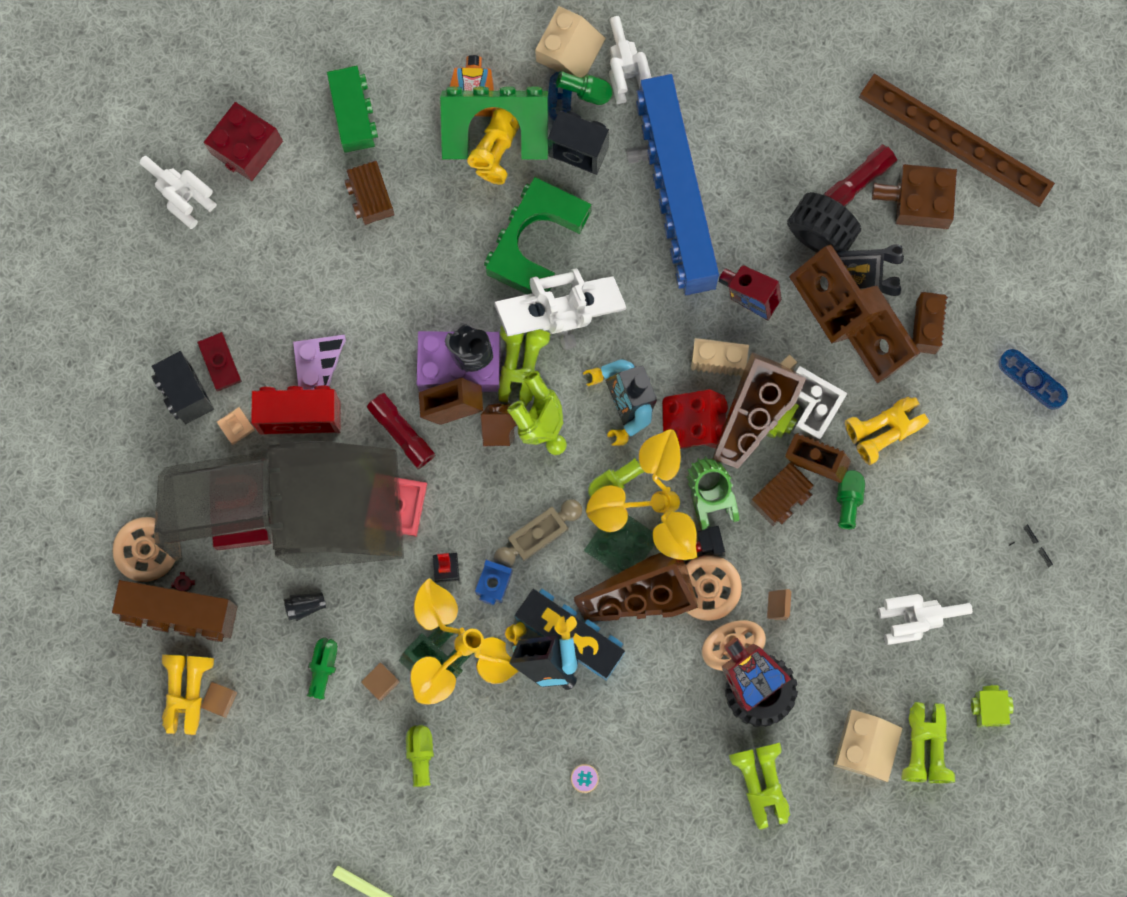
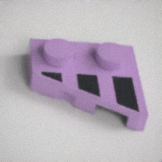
[293,335,346,390]

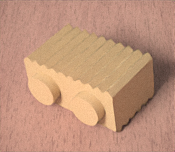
[691,338,749,377]

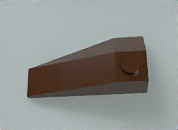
[712,353,806,469]
[574,553,698,622]

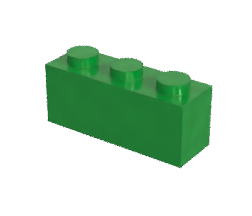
[327,65,378,153]

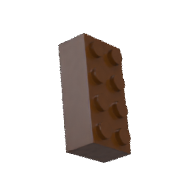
[112,580,238,642]

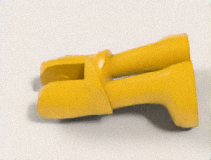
[467,107,520,185]
[845,397,930,465]
[162,654,214,735]

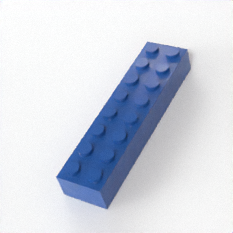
[636,74,719,296]

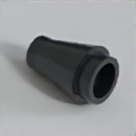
[283,592,326,622]

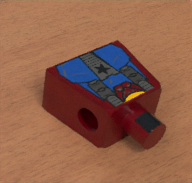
[718,265,782,321]
[722,638,791,712]

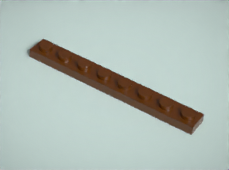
[859,73,1055,207]

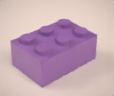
[417,331,501,392]

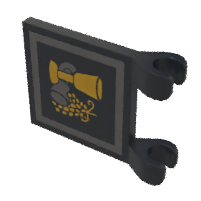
[836,244,904,296]

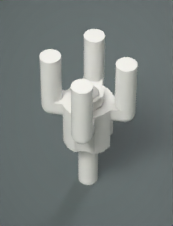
[609,16,652,104]
[140,156,217,229]
[878,594,972,645]

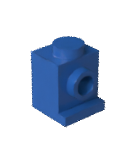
[475,560,513,605]

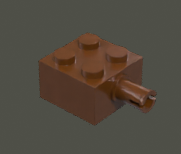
[872,164,957,229]

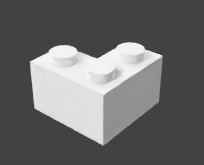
[793,366,847,442]

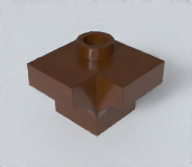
[481,404,526,446]

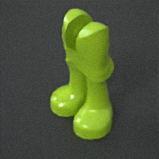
[498,325,551,406]
[901,702,955,784]
[729,743,790,830]

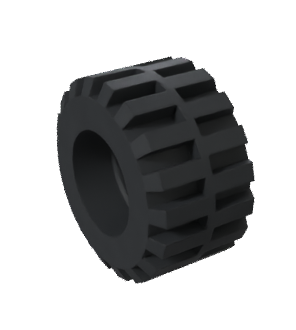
[787,192,861,253]
[725,655,798,727]

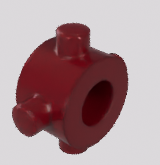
[171,572,196,592]

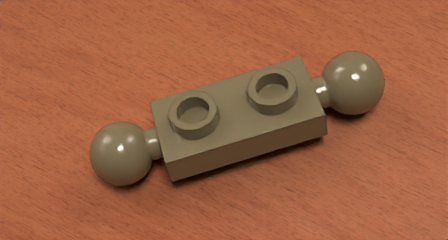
[494,499,582,568]

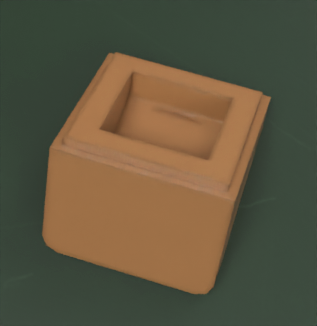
[767,589,792,620]
[361,662,400,702]
[201,682,237,718]

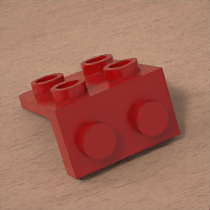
[662,389,728,449]

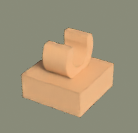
[217,407,255,445]

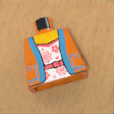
[450,55,496,117]

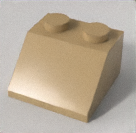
[535,6,606,78]
[833,710,902,782]

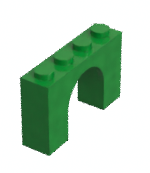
[440,86,548,160]
[484,177,592,295]

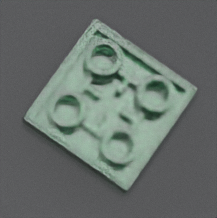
[584,515,655,574]

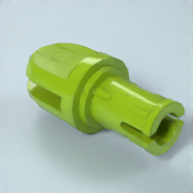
[588,458,644,498]
[406,724,434,787]

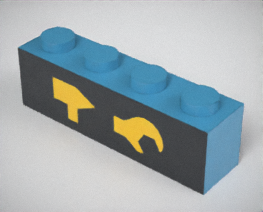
[514,588,625,681]

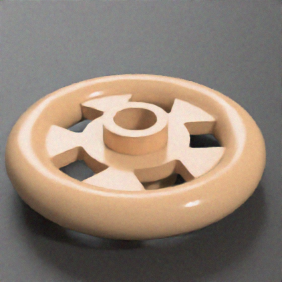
[113,517,178,582]
[686,555,742,621]
[702,620,766,671]

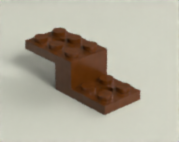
[789,245,921,384]

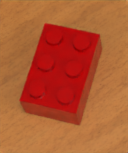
[251,385,341,435]

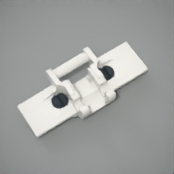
[494,268,626,336]

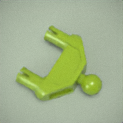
[507,371,567,455]

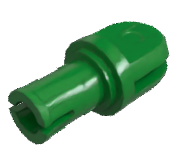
[556,71,613,105]
[836,470,865,530]
[307,637,338,700]

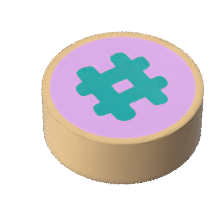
[571,764,599,793]

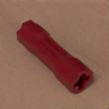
[823,144,898,207]
[366,393,436,470]

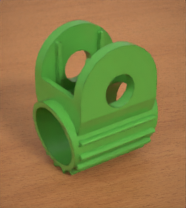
[686,456,739,530]

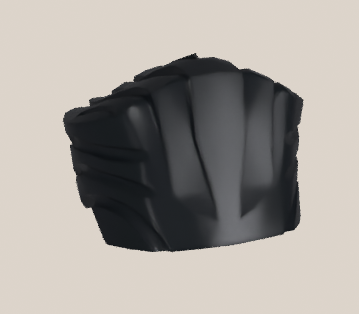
[444,324,493,372]

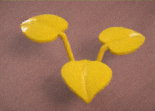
[586,430,697,560]
[410,578,519,705]

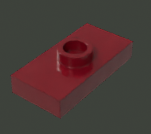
[197,332,242,392]

